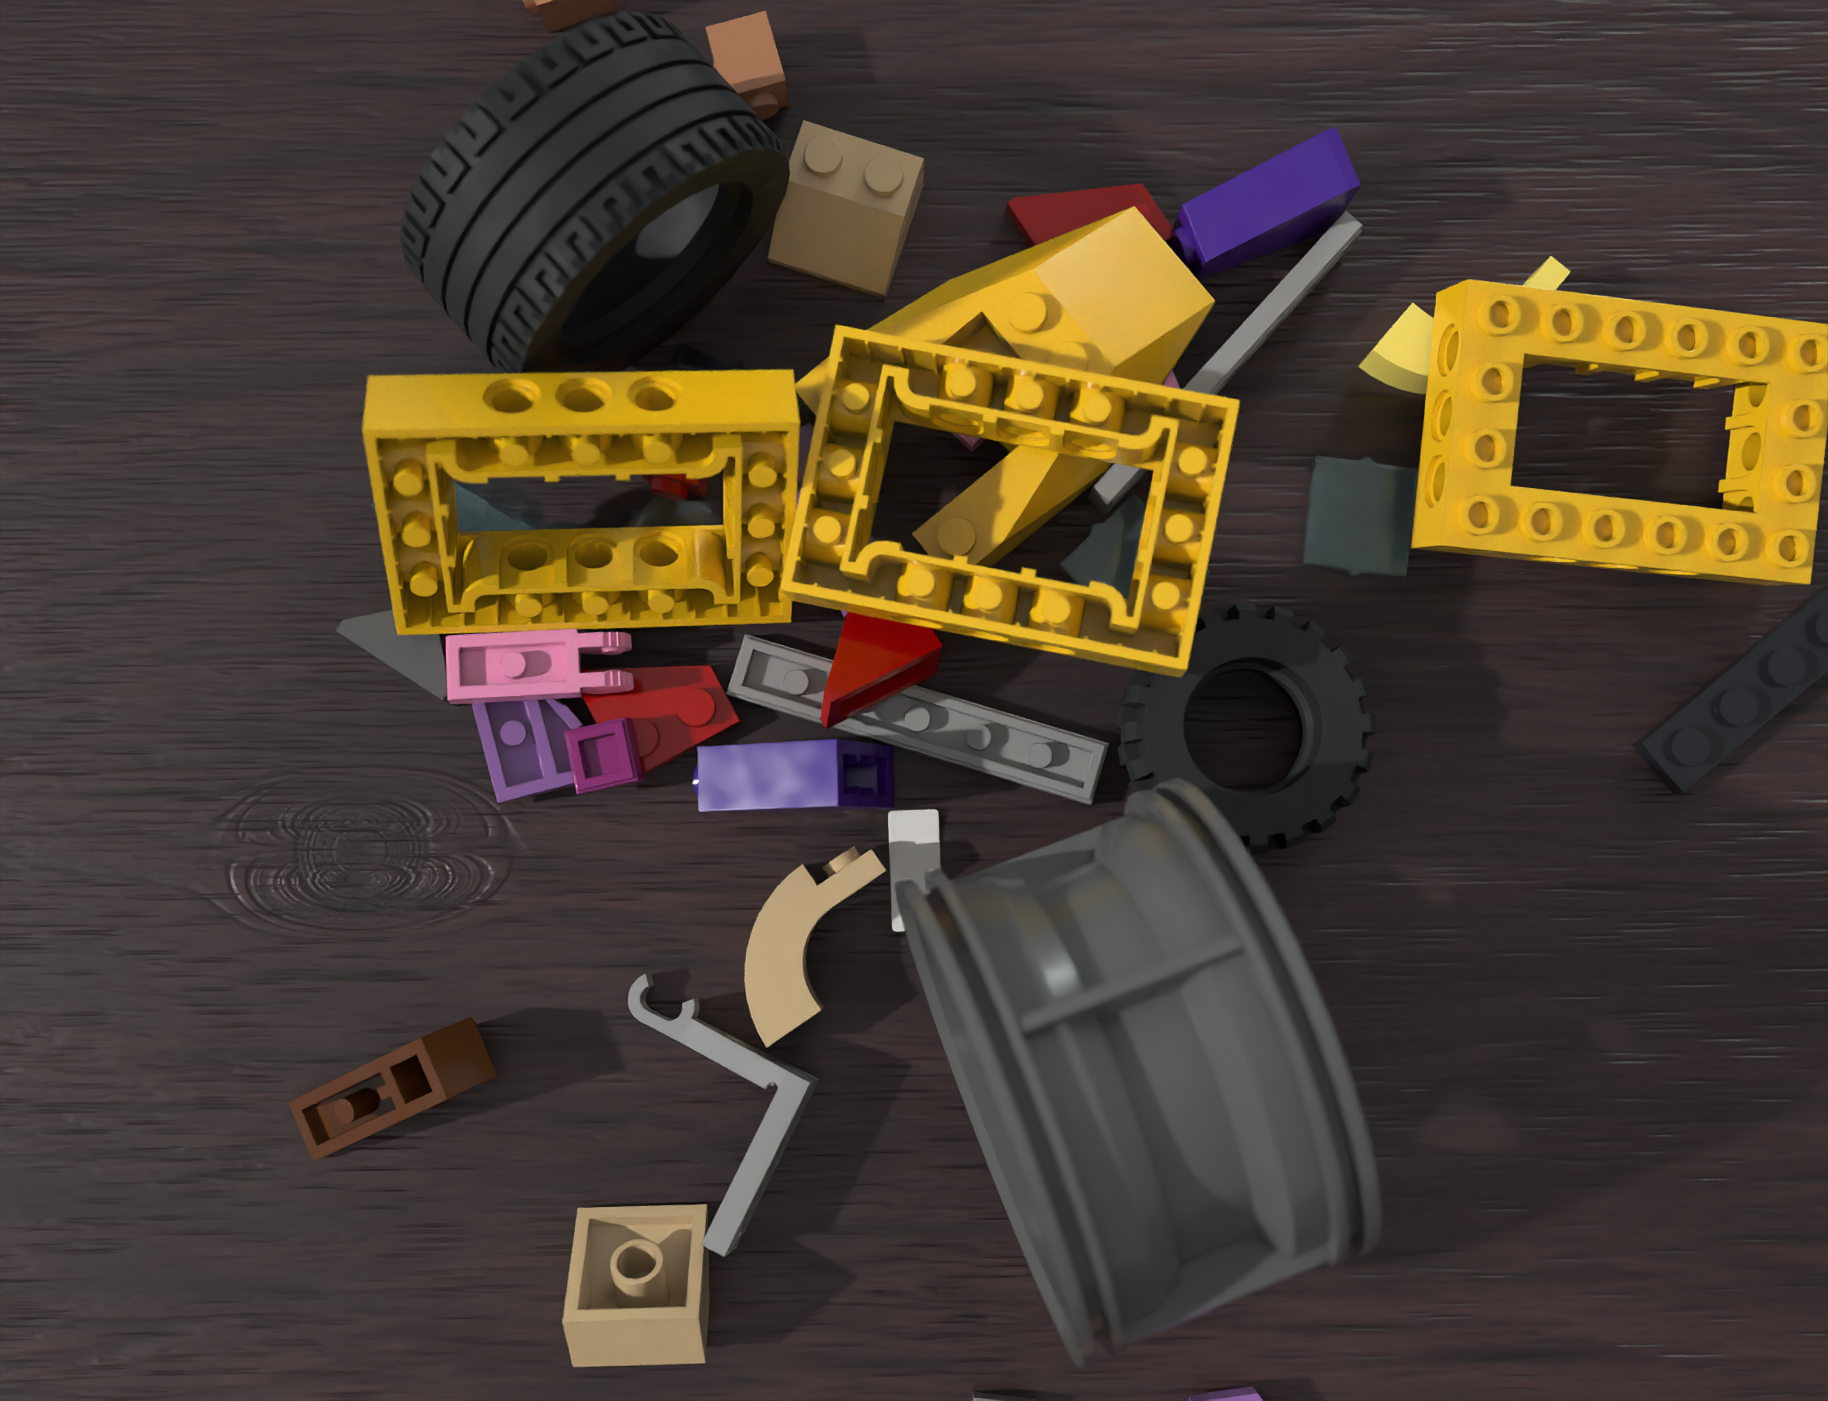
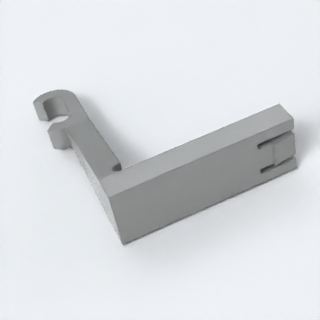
[628,974,820,1257]

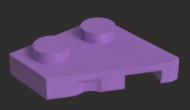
[471,699,583,805]

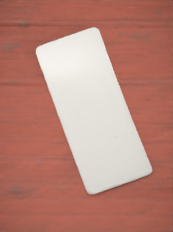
[888,809,941,932]

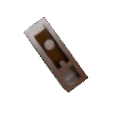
[288,1016,498,1162]

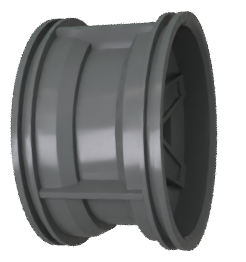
[895,778,1382,1370]

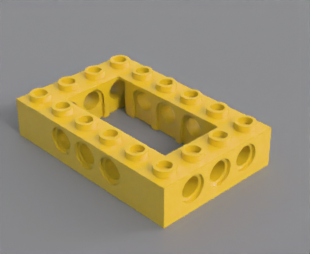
[1410,279,1828,586]
[780,325,1240,678]
[363,370,800,635]

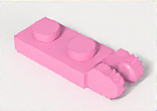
[446,629,634,705]

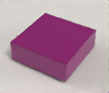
[564,717,644,795]

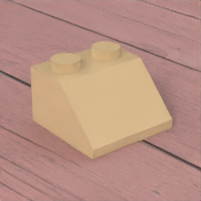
[768,120,924,299]
[562,1204,710,1367]

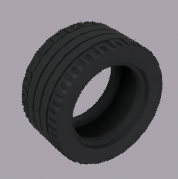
[400,12,790,374]

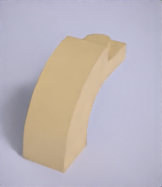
[745,846,886,1048]

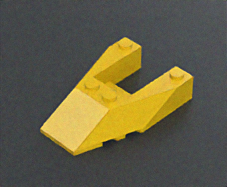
[795,206,1215,568]

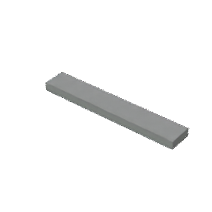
[1087,211,1362,514]
[726,634,1109,805]

